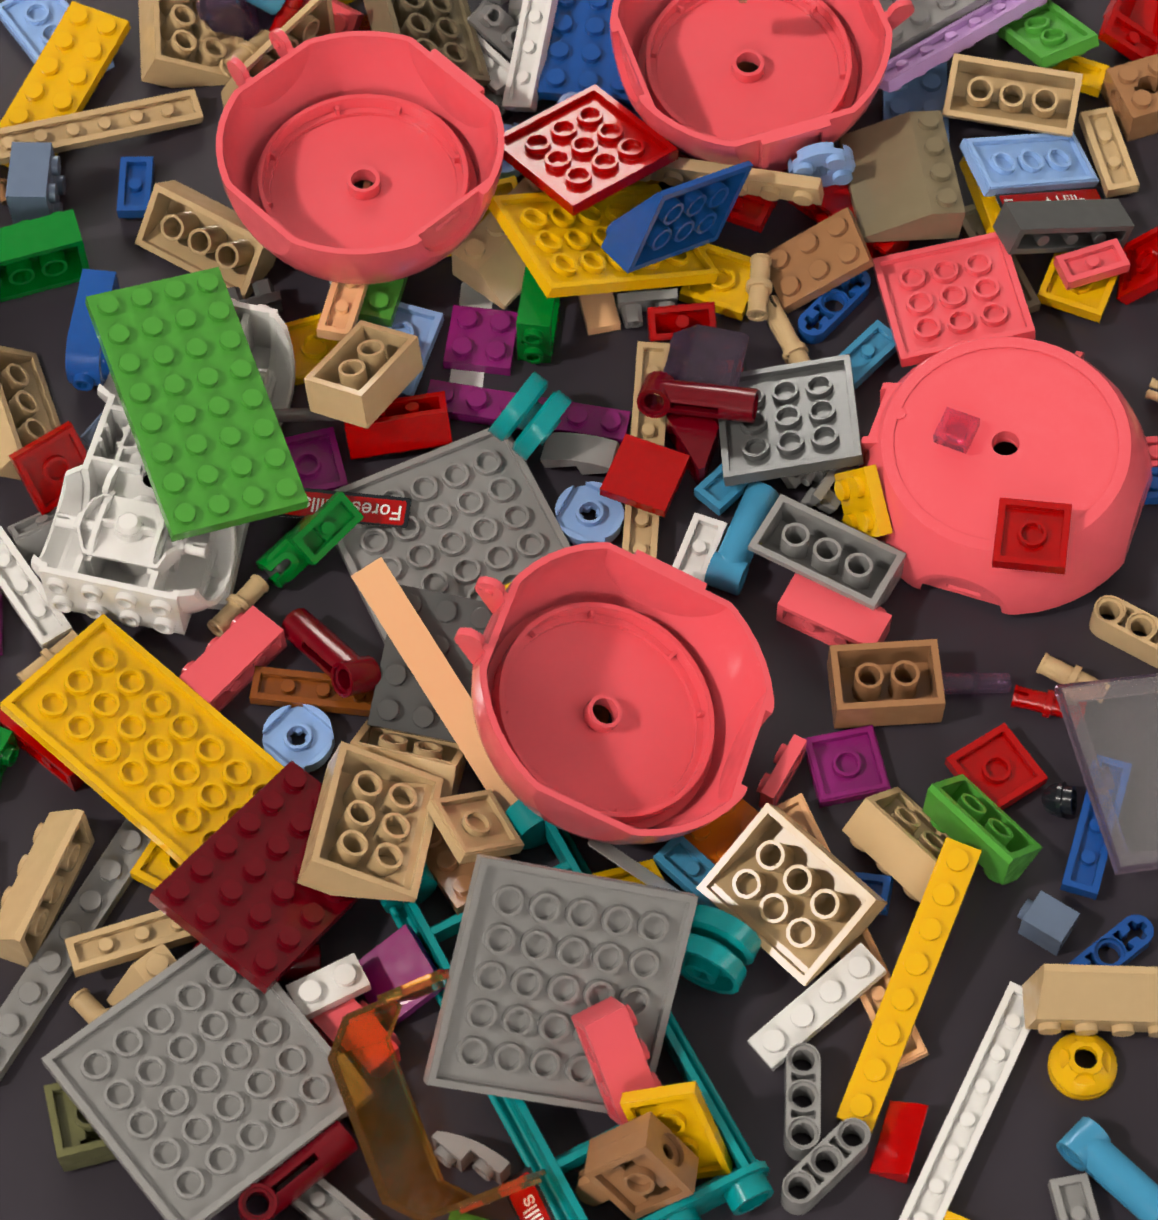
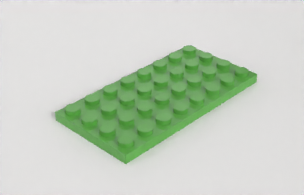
[85,267,309,542]

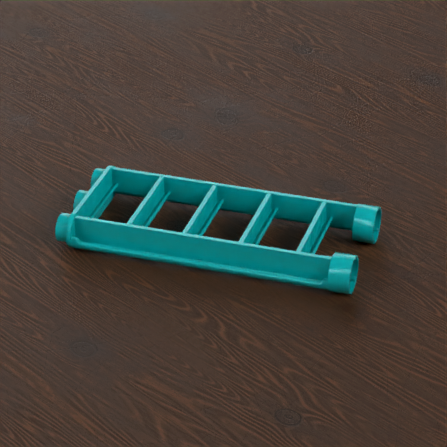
[379,800,774,1220]

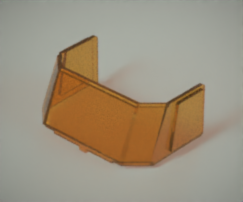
[328,969,547,1220]

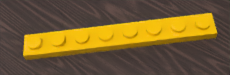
[836,837,982,1133]

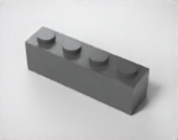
[993,199,1135,254]

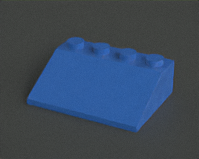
[601,161,753,273]

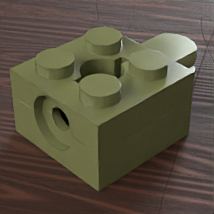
[44,1083,117,1172]

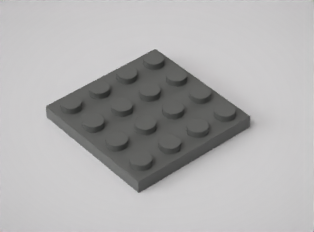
[715,354,864,487]
[367,585,492,743]

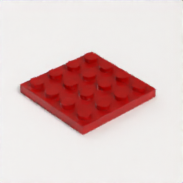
[503,84,678,216]

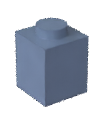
[1017,890,1080,956]

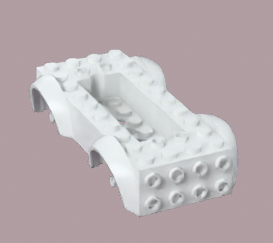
[31,298,295,635]

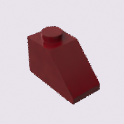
[666,414,719,486]

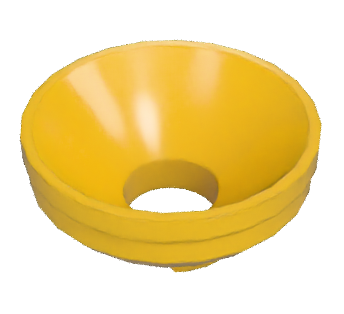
[1047,1032,1117,1101]

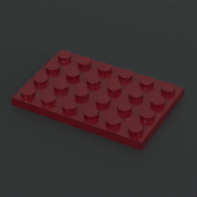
[148,760,360,994]

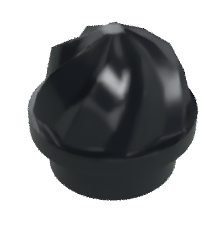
[1041,781,1077,818]

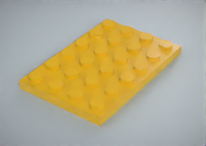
[488,184,720,298]

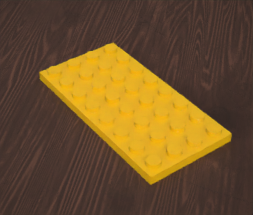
[0,614,284,865]

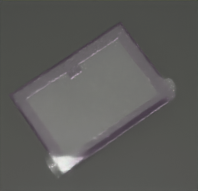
[1054,673,1158,875]

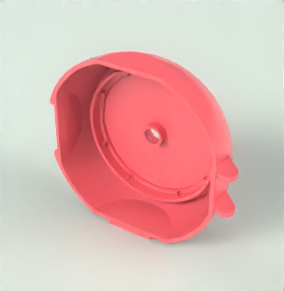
[610,0,915,172]
[216,28,505,285]
[859,337,1152,615]
[454,542,774,845]

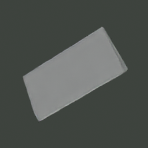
[7,507,57,561]

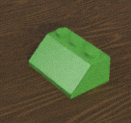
[923,774,1043,885]

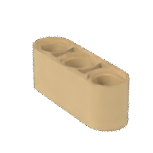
[1089,595,1158,669]

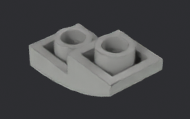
[540,432,620,475]
[432,1131,511,1185]

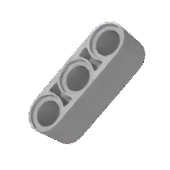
[784,1042,821,1161]
[780,1117,871,1215]

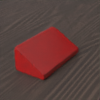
[647,302,717,341]
[869,1101,928,1184]

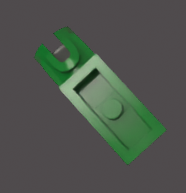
[256,491,364,588]

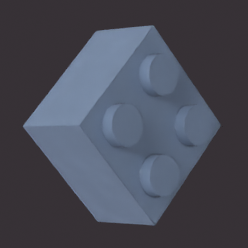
[5,142,66,224]

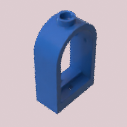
[65,269,120,391]

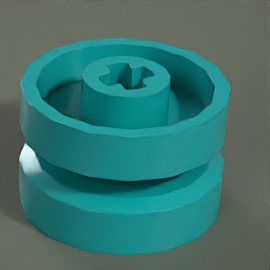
[488,371,572,461]
[680,905,761,994]

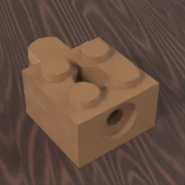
[1101,54,1158,142]
[576,1111,699,1220]

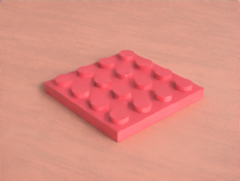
[872,232,1036,368]

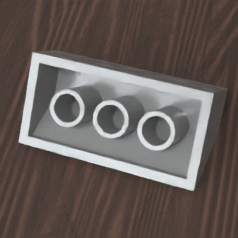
[747,494,906,610]

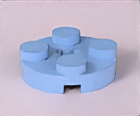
[787,142,855,187]
[555,481,624,545]
[262,704,335,773]

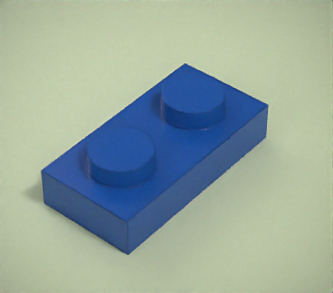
[117,156,155,218]

